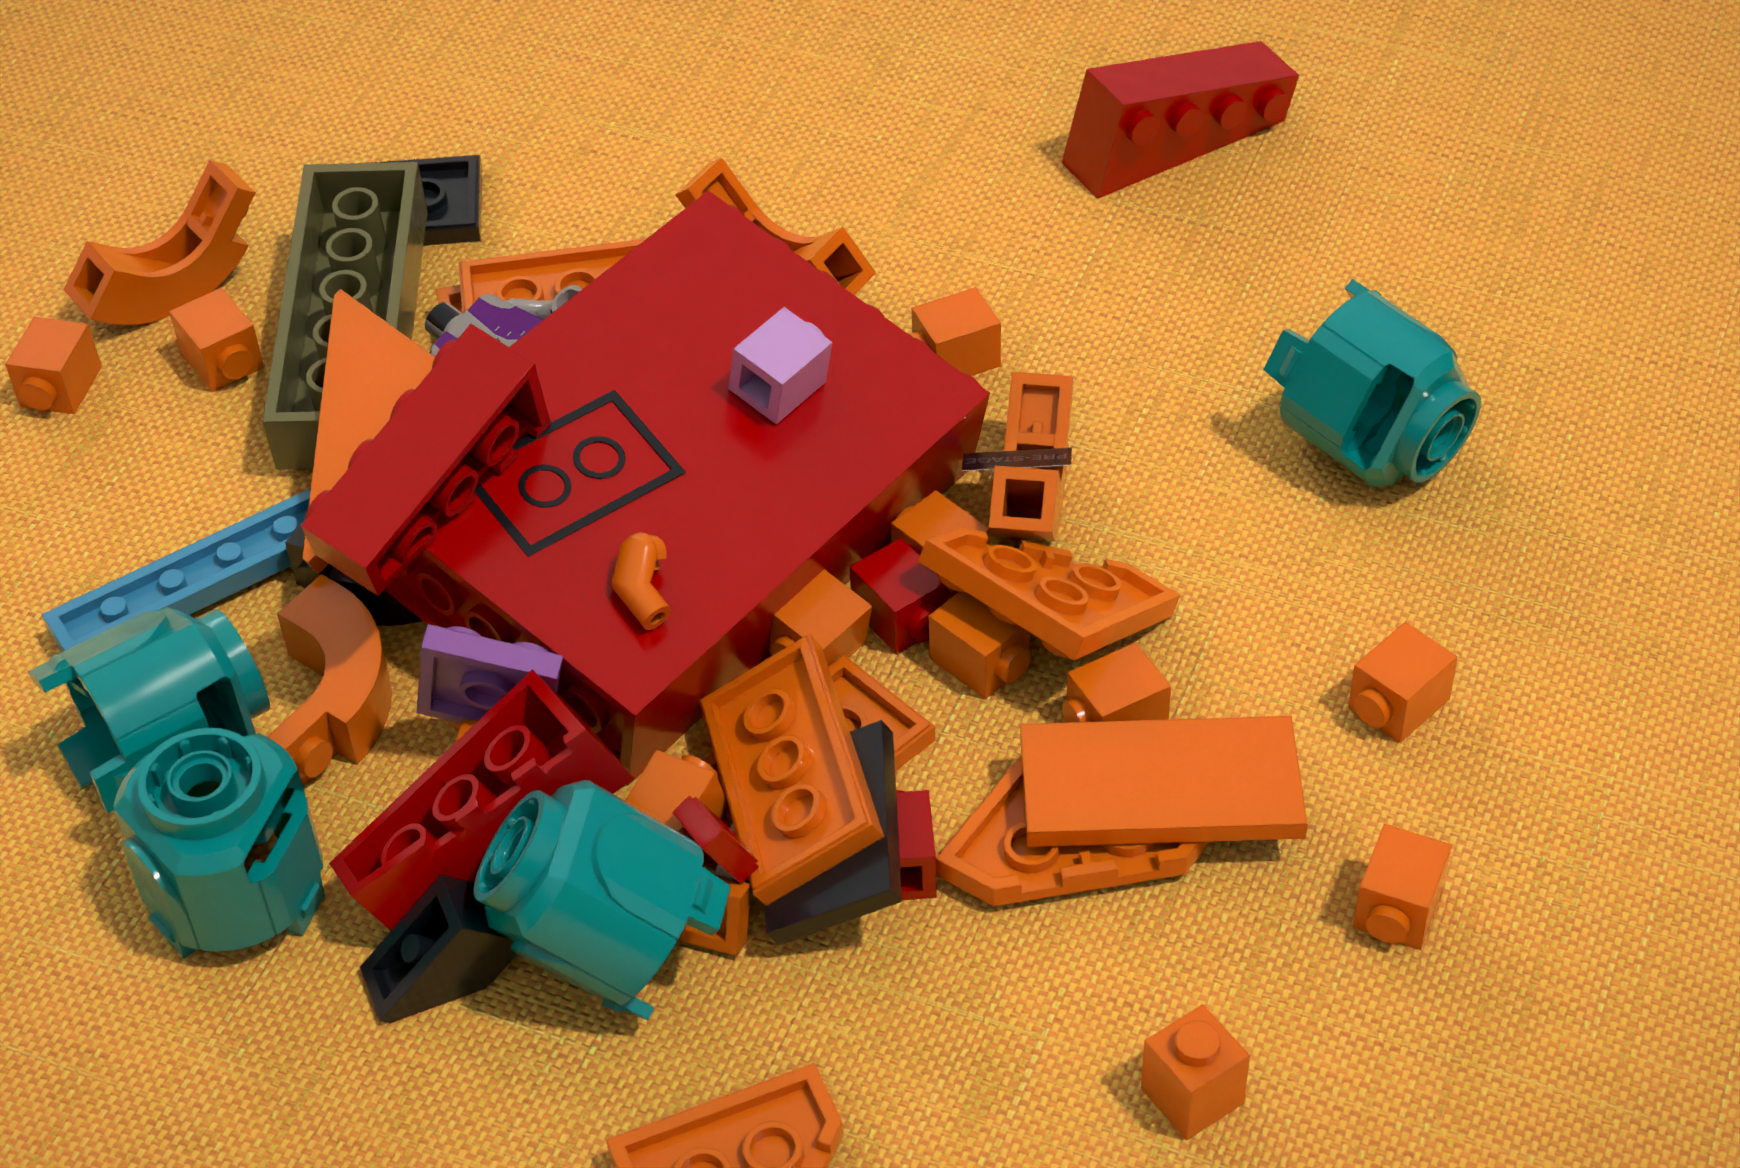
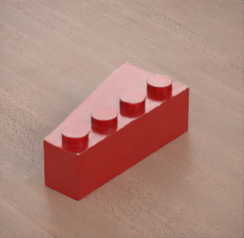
[1061,41,1299,199]
[301,323,551,596]
[329,669,635,931]

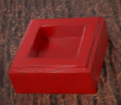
[672,795,759,884]

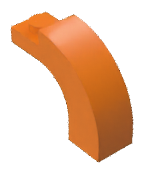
[675,157,876,295]
[63,160,256,325]
[989,372,1074,542]
[267,574,392,785]

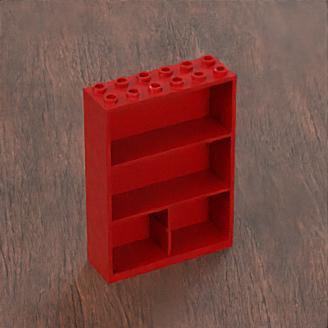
[384,190,990,786]

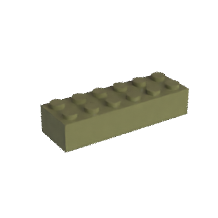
[262,162,428,470]

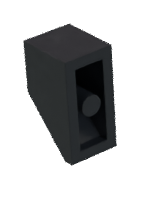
[360,875,517,1023]

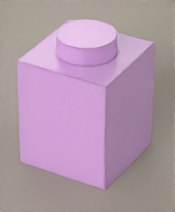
[728,307,833,424]

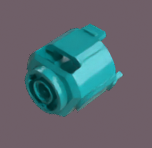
[1263,279,1481,488]
[28,607,270,814]
[113,728,325,959]
[474,780,731,1020]

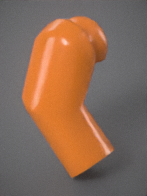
[611,532,672,630]

